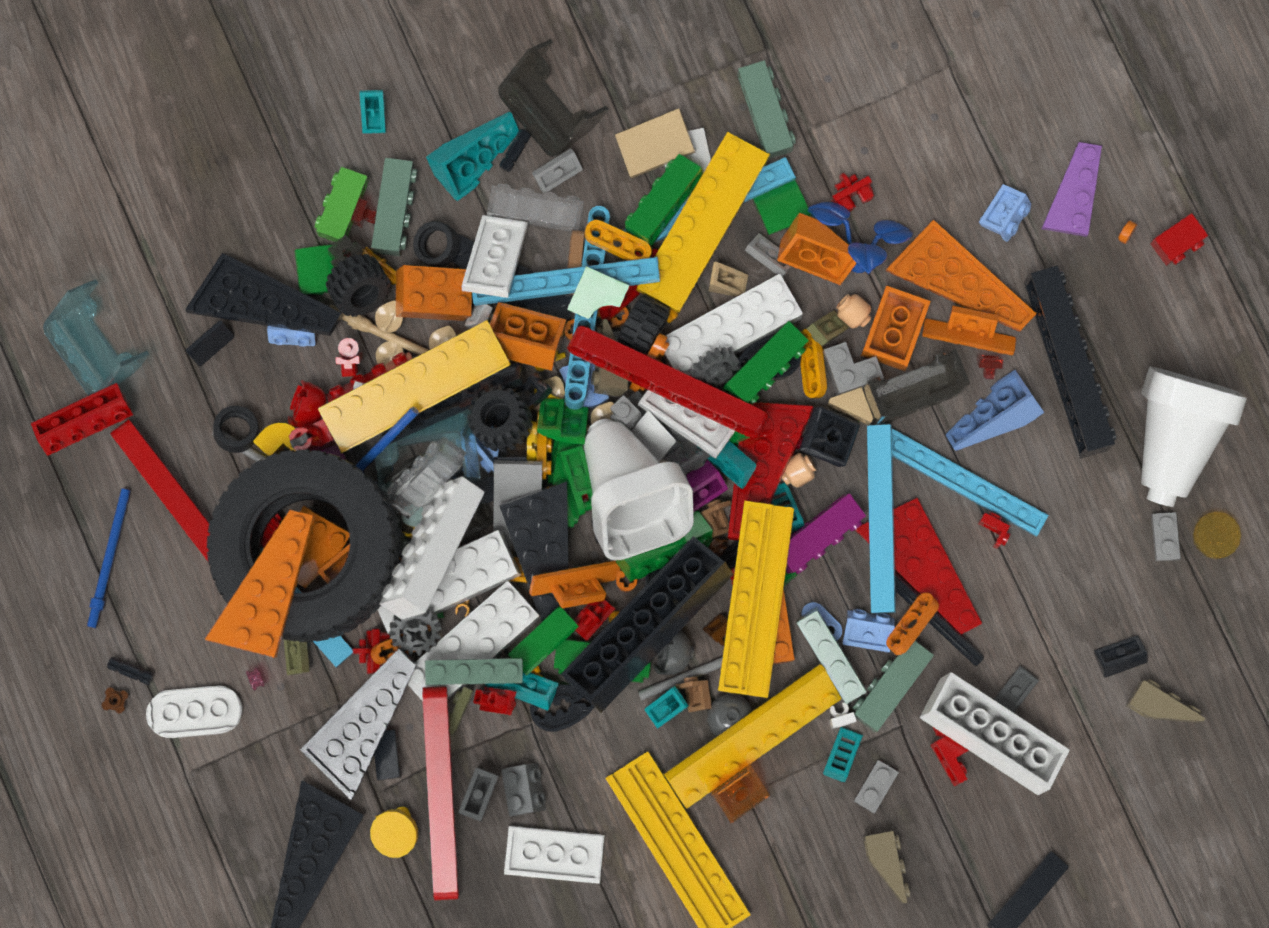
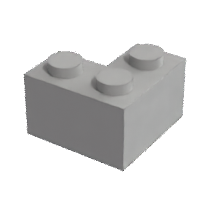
[823,342,884,396]

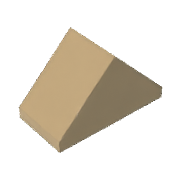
[709,262,748,297]
[827,387,873,426]

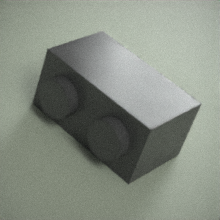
[458,768,499,822]

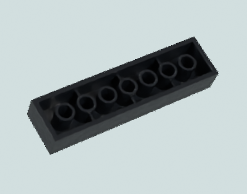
[1024,265,1117,459]
[561,536,734,713]

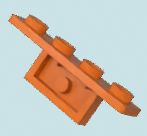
[922,306,1016,355]
[529,560,619,609]

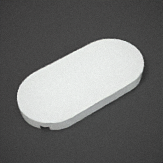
[146,686,243,738]

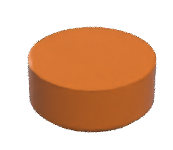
[1118,220,1138,244]

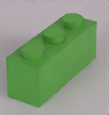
[315,167,369,245]

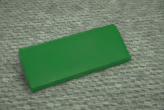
[508,606,579,676]

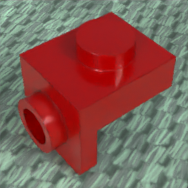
[978,512,1011,549]

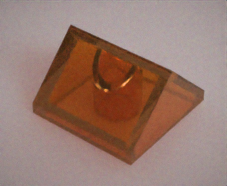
[710,764,770,823]

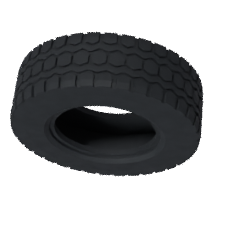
[207,450,402,642]

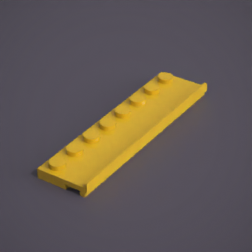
[636,132,770,313]
[318,320,511,453]
[718,501,794,698]
[664,664,841,809]
[605,752,750,928]

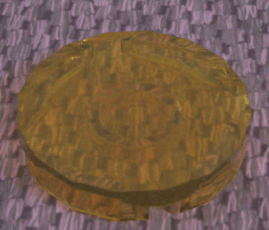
[1193,512,1241,559]

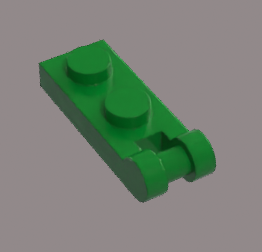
[558,446,593,516]

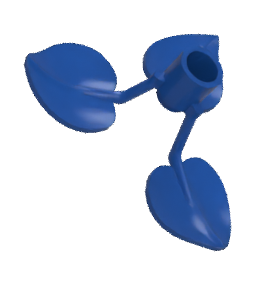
[807,202,913,274]

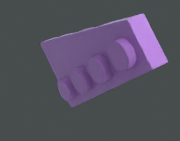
[1041,142,1102,237]

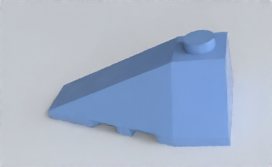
[946,370,1044,451]

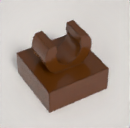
[702,614,728,646]

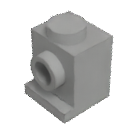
[610,395,642,430]

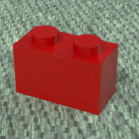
[1150,213,1208,266]

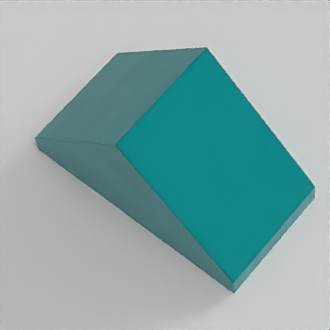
[360,90,386,133]
[644,686,688,729]

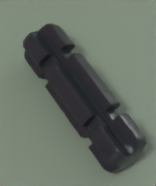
[499,129,531,172]
[107,657,153,685]

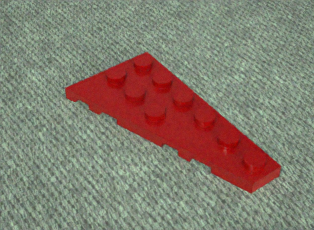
[728,402,814,540]
[854,498,982,635]

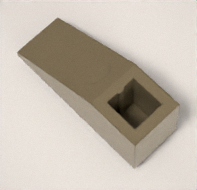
[591,319,628,397]
[1125,679,1206,723]
[863,831,910,903]

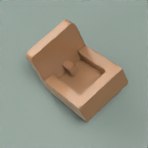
[700,499,732,538]
[675,677,711,713]

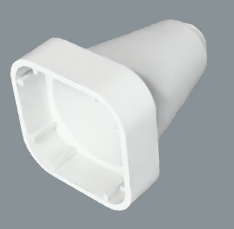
[1141,366,1247,507]
[584,419,693,560]

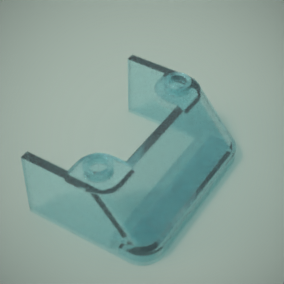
[43,279,149,396]
[375,412,480,495]

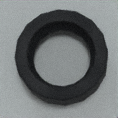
[413,221,460,267]
[213,405,258,453]

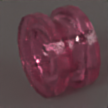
[246,667,265,691]

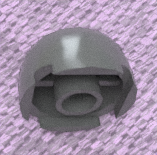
[653,630,694,675]
[707,694,753,737]

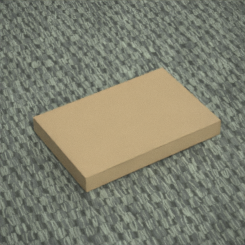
[615,109,696,178]

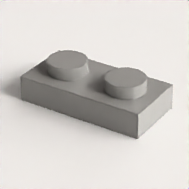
[532,148,583,194]
[745,233,792,278]
[1151,512,1180,562]
[854,760,899,814]

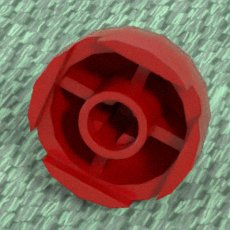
[288,380,327,428]

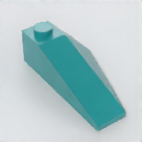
[426,112,519,201]

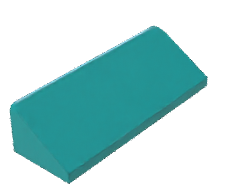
[696,441,756,489]
[485,671,558,710]

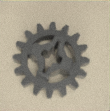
[690,347,740,389]
[389,608,442,656]

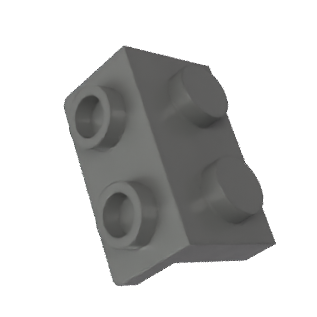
[501,763,546,817]

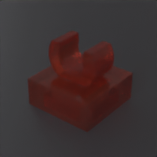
[351,198,377,228]
[977,355,1003,379]

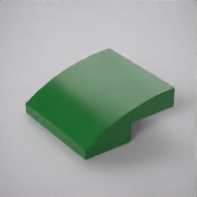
[752,180,812,236]
[294,244,346,296]
[537,398,588,445]

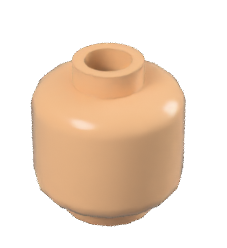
[836,294,872,329]
[782,453,817,488]

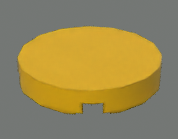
[527,421,537,461]
[370,809,418,858]

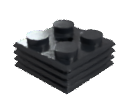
[800,407,860,467]

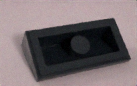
[186,320,234,367]
[1094,635,1148,678]
[374,730,401,781]

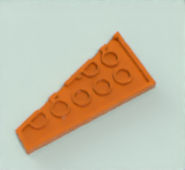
[886,220,1036,332]
[205,510,315,658]

